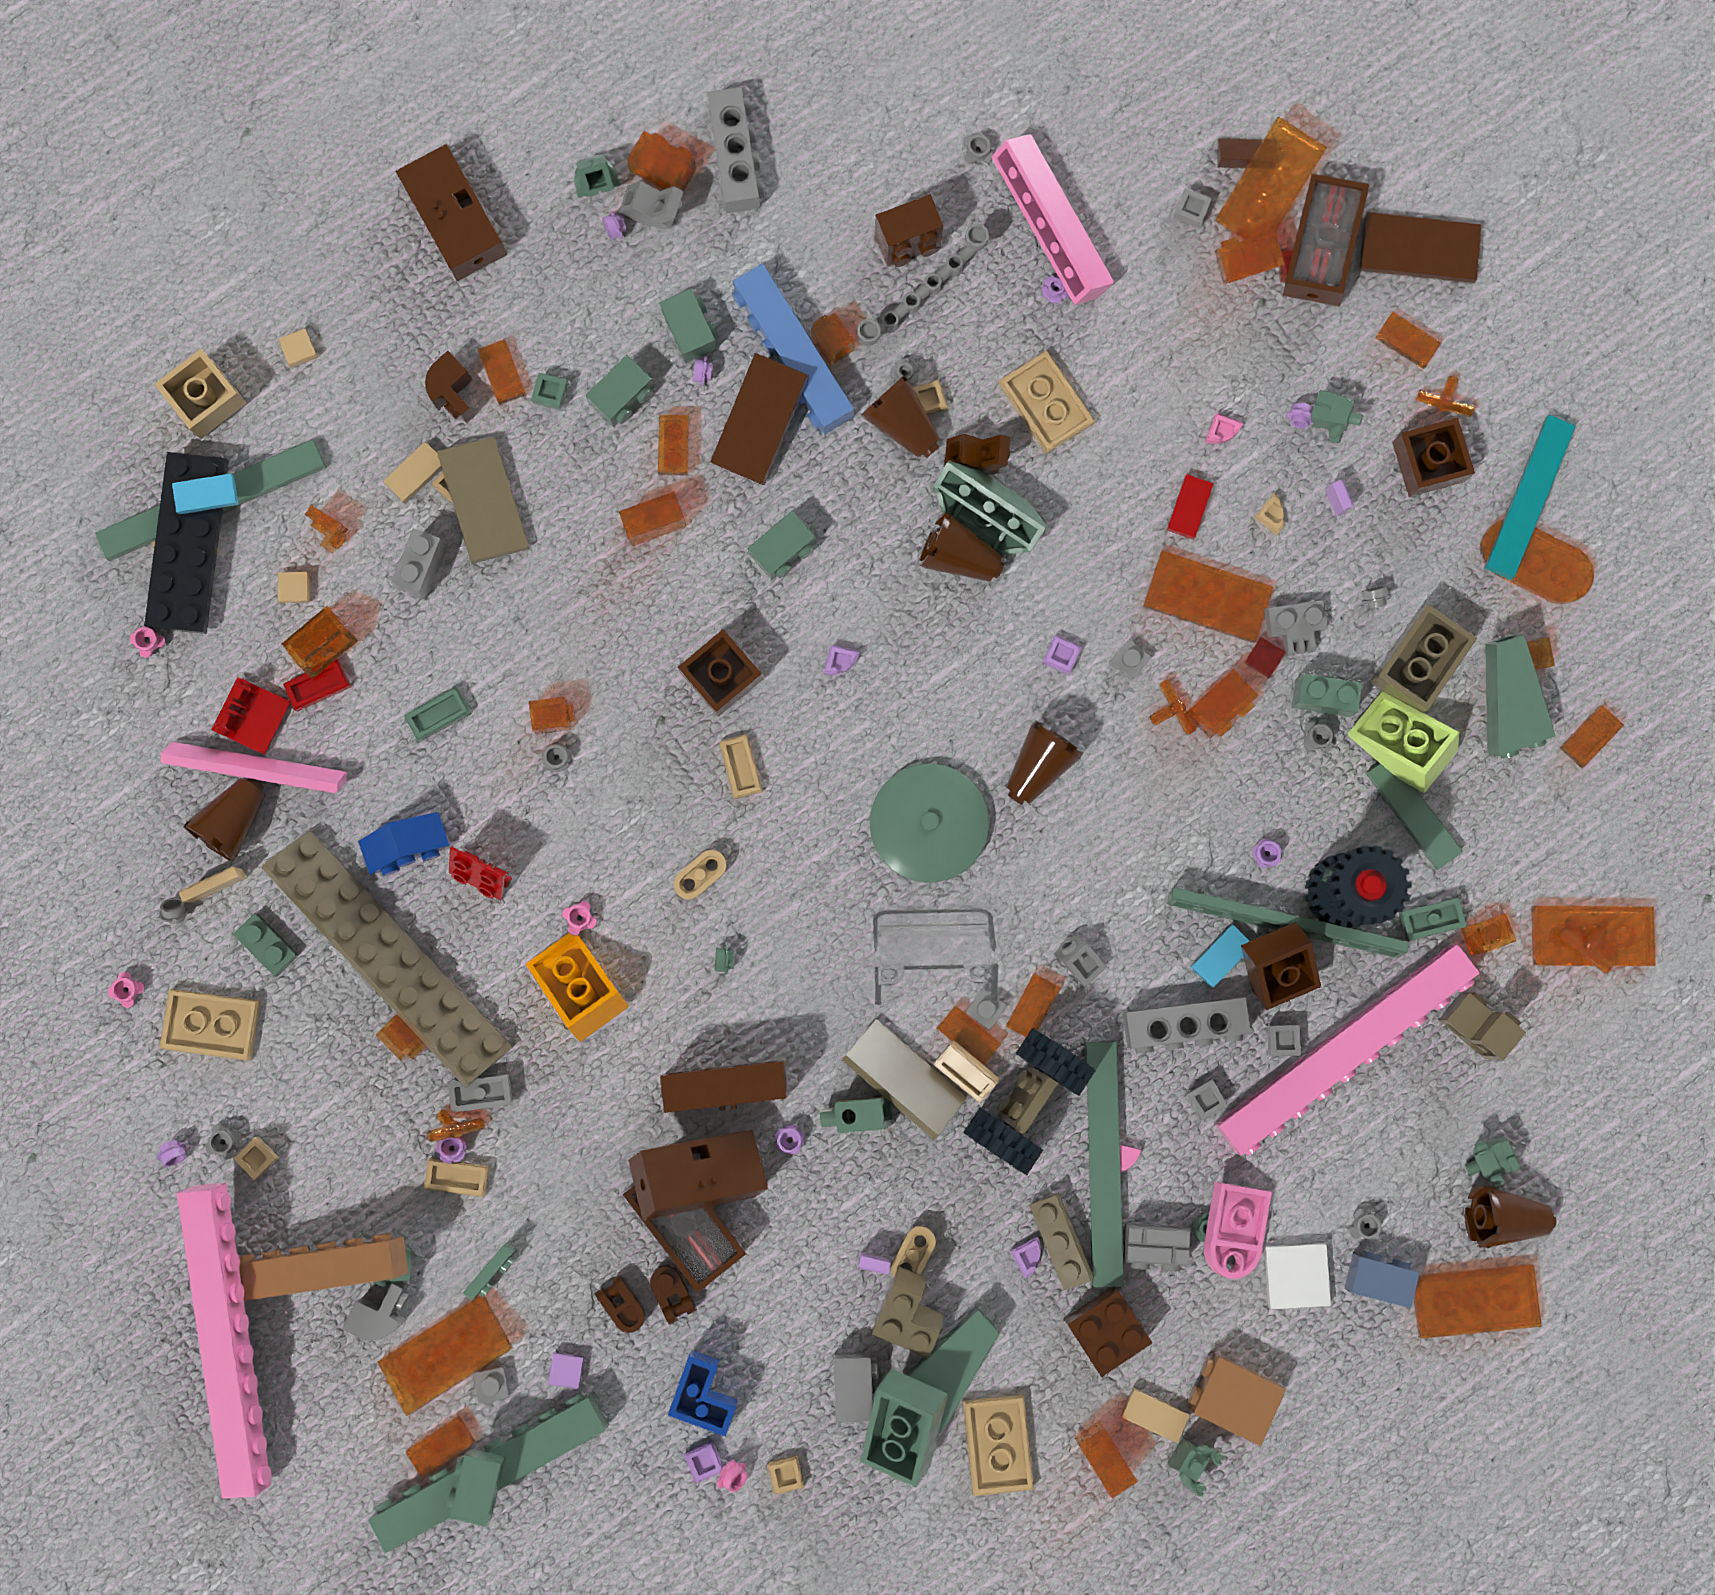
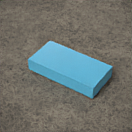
[172,474,239,514]
[1190,924,1250,988]

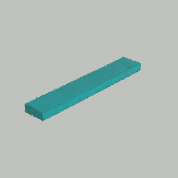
[1484,414,1576,580]

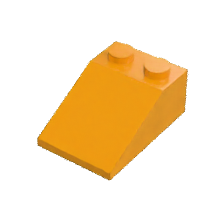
[525,933,629,1042]

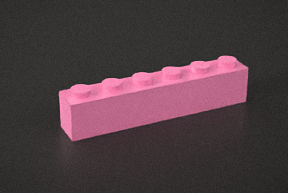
[991,134,1115,305]

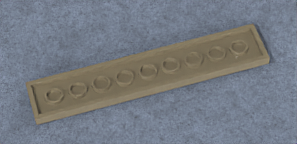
[262,830,512,1088]

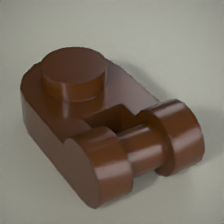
[650,1265,697,1325]
[595,1275,646,1333]

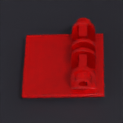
[211,677,291,755]
[449,846,512,901]

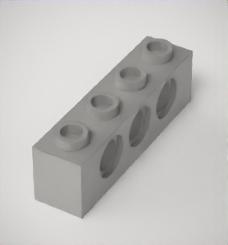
[707,87,764,214]
[1122,997,1251,1054]

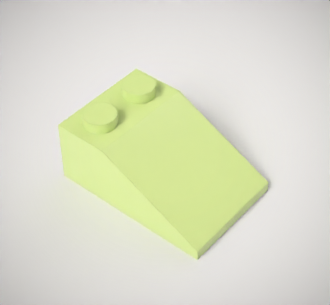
[1348,691,1459,793]

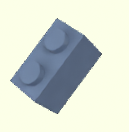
[1345,1250,1420,1309]

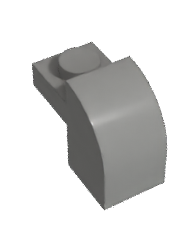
[619,181,683,229]
[342,1281,409,1340]

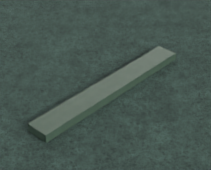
[95,439,326,561]
[1166,888,1409,958]
[1086,1042,1124,1287]

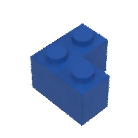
[358,812,450,876]
[668,1349,738,1437]

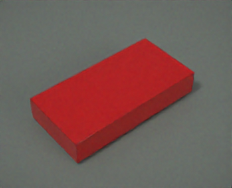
[1166,474,1214,540]
[283,660,351,712]

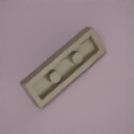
[1029,1193,1094,1290]

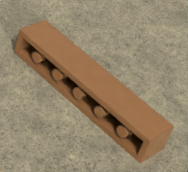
[239,1233,409,1301]

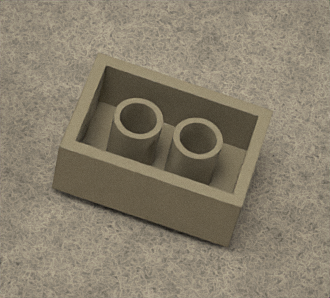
[1369,604,1477,713]

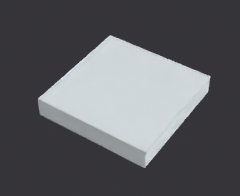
[1264,1243,1331,1309]

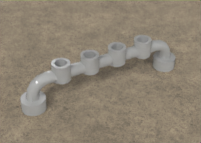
[857,223,989,346]

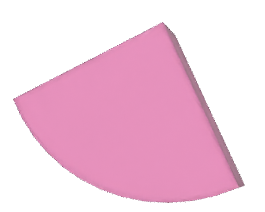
[1205,413,1243,444]
[1120,1145,1141,1172]

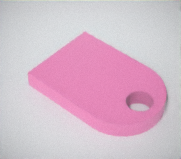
[1204,1182,1272,1279]

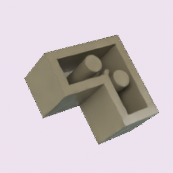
[1439,992,1527,1061]
[872,1266,944,1358]

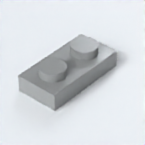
[448,1074,513,1113]

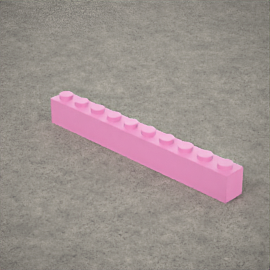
[1214,944,1480,1156]
[177,1183,271,1498]

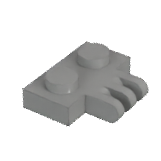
[1264,600,1328,656]

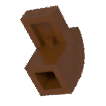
[425,351,475,424]
[944,434,1010,475]

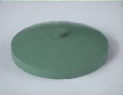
[870,764,989,883]

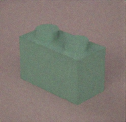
[659,289,719,363]
[585,355,654,428]
[747,510,816,581]
[1291,673,1362,717]
[447,1449,506,1527]

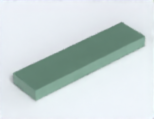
[1366,764,1462,870]

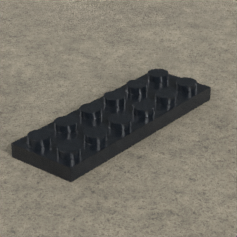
[144,452,229,634]

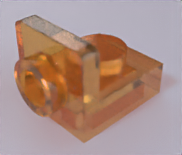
[305,505,348,553]
[1461,913,1516,956]

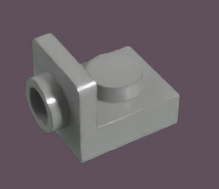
[1054,935,1107,987]

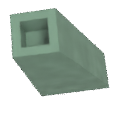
[1485,634,1556,759]
[905,1306,999,1433]

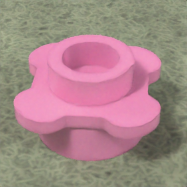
[129,625,166,658]
[562,901,597,936]
[108,972,145,1008]
[716,1460,748,1492]

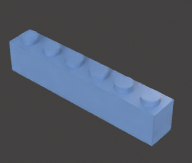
[731,263,854,435]

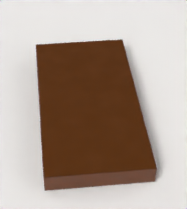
[1359,212,1482,283]
[710,353,810,485]

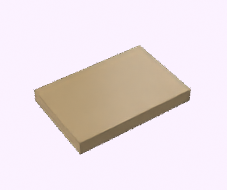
[998,350,1095,454]
[159,989,261,1061]
[963,1394,1034,1496]

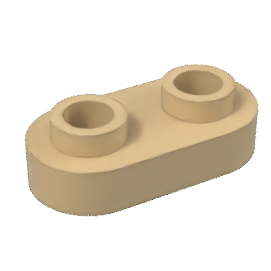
[674,850,727,900]
[891,1225,936,1277]

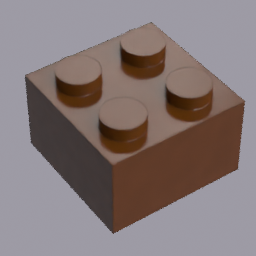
[875,194,943,268]
[1392,417,1475,497]
[678,629,763,717]
[1241,922,1322,1010]
[1064,1287,1152,1378]

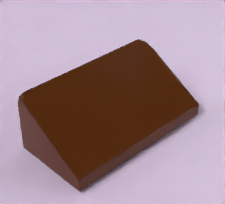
[1217,138,1278,169]

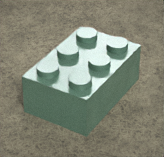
[860,1369,948,1488]

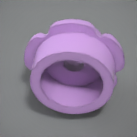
[602,211,626,240]
[1042,275,1069,303]
[693,356,712,385]
[1287,403,1313,428]
[1252,839,1282,868]
[775,1125,805,1155]
[437,1134,467,1164]
[156,1140,187,1167]

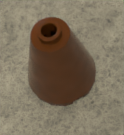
[861,375,940,458]
[919,512,1004,582]
[1006,720,1083,805]
[183,778,265,862]
[1465,1186,1556,1248]

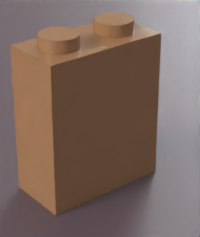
[1188,1352,1286,1446]

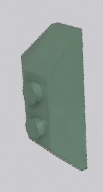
[933,461,1047,555]

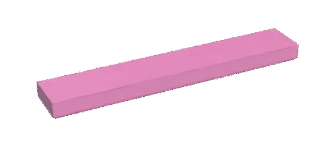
[161,742,347,793]

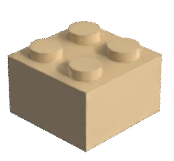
[154,349,247,439]

